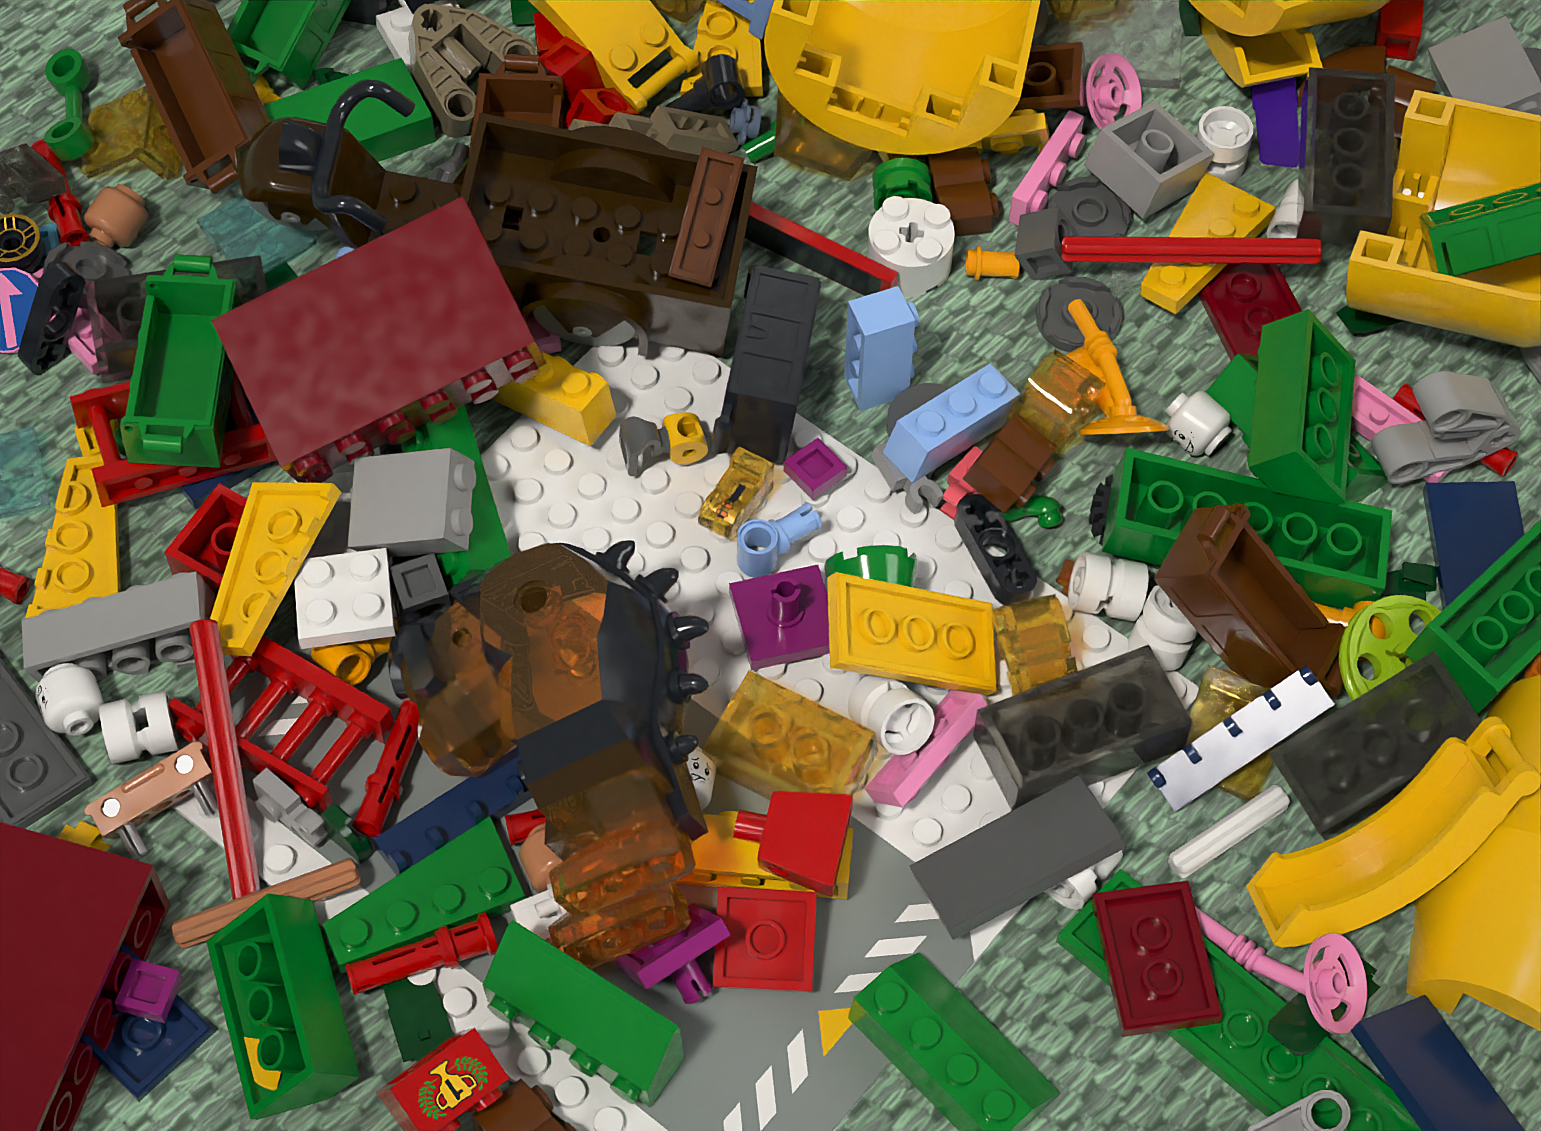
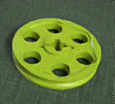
[1339,595,1462,736]

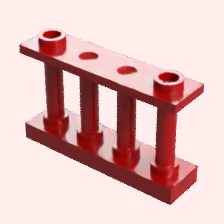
[69,372,277,508]
[168,636,394,813]

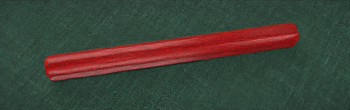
[1061,236,1322,264]
[189,619,261,900]

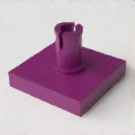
[729,564,830,671]
[611,903,731,1004]

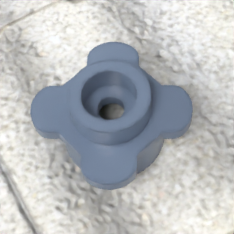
[729,98,761,145]

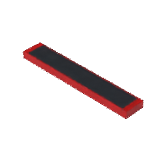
[744,202,898,296]

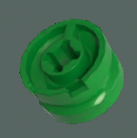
[872,158,932,211]

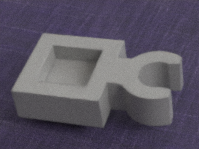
[871,442,943,514]
[252,768,328,847]

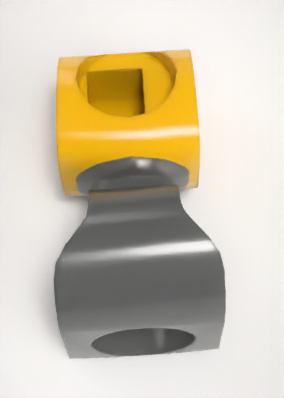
[619,412,708,476]

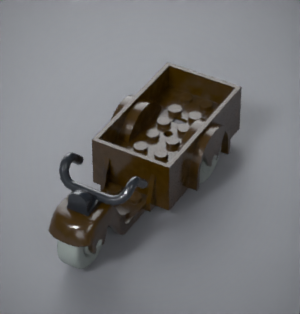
[239,79,758,357]

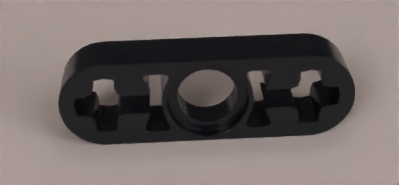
[18,262,85,375]
[954,494,1037,608]

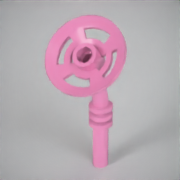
[1086,53,1142,129]
[1195,907,1367,1034]

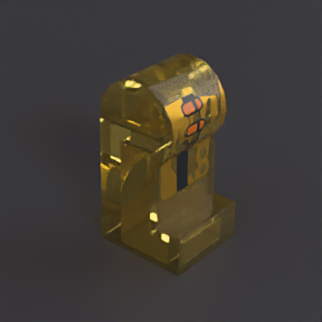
[698,446,774,540]

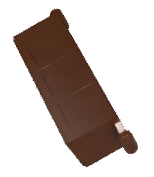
[118,0,271,194]
[469,54,567,231]
[1154,504,1345,699]

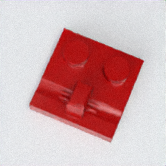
[713,887,817,993]

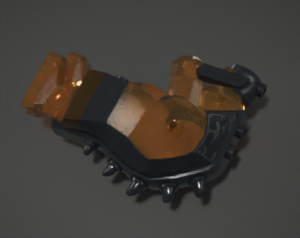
[388,540,709,969]

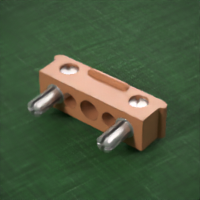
[84,741,218,859]

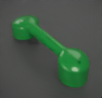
[44,48,94,161]

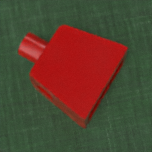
[733,791,853,897]

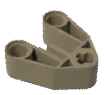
[408,3,538,138]

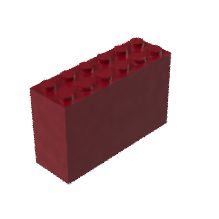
[211,196,547,483]
[0,822,171,1131]

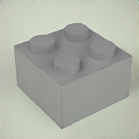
[1084,101,1214,219]

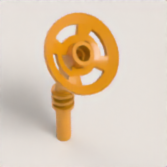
[1067,299,1169,435]

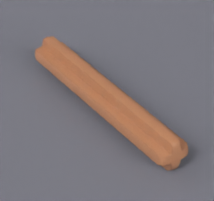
[171,858,361,949]

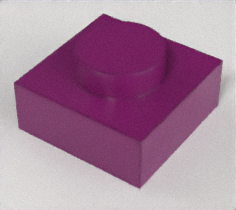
[783,438,847,500]
[114,958,183,1023]

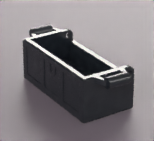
[710,265,822,465]

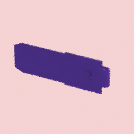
[1251,77,1301,168]

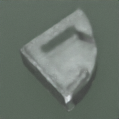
[1110,263,1149,299]

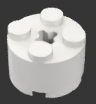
[867,196,955,297]

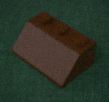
[1011,42,1088,114]

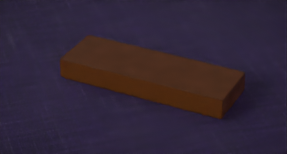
[668,147,745,289]

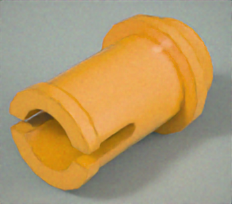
[965,246,1019,280]

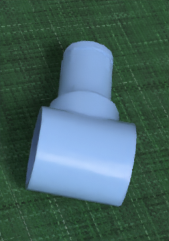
[737,502,822,578]

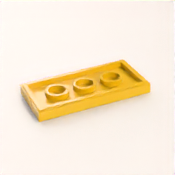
[827,572,997,696]

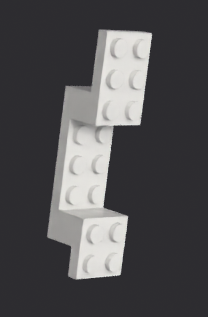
[294,445,399,649]

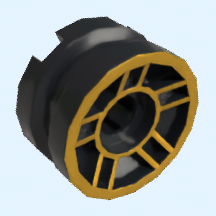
[0,213,47,274]

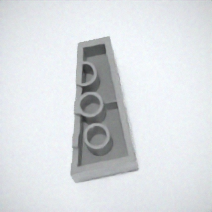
[21,571,232,683]

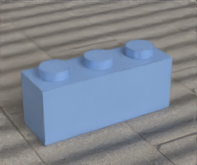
[844,286,919,411]
[883,363,1020,484]

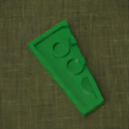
[323,816,525,973]

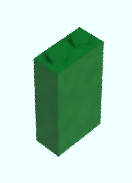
[263,57,436,162]

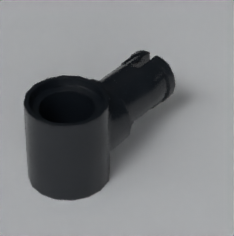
[666,54,745,113]

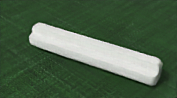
[1168,785,1290,878]

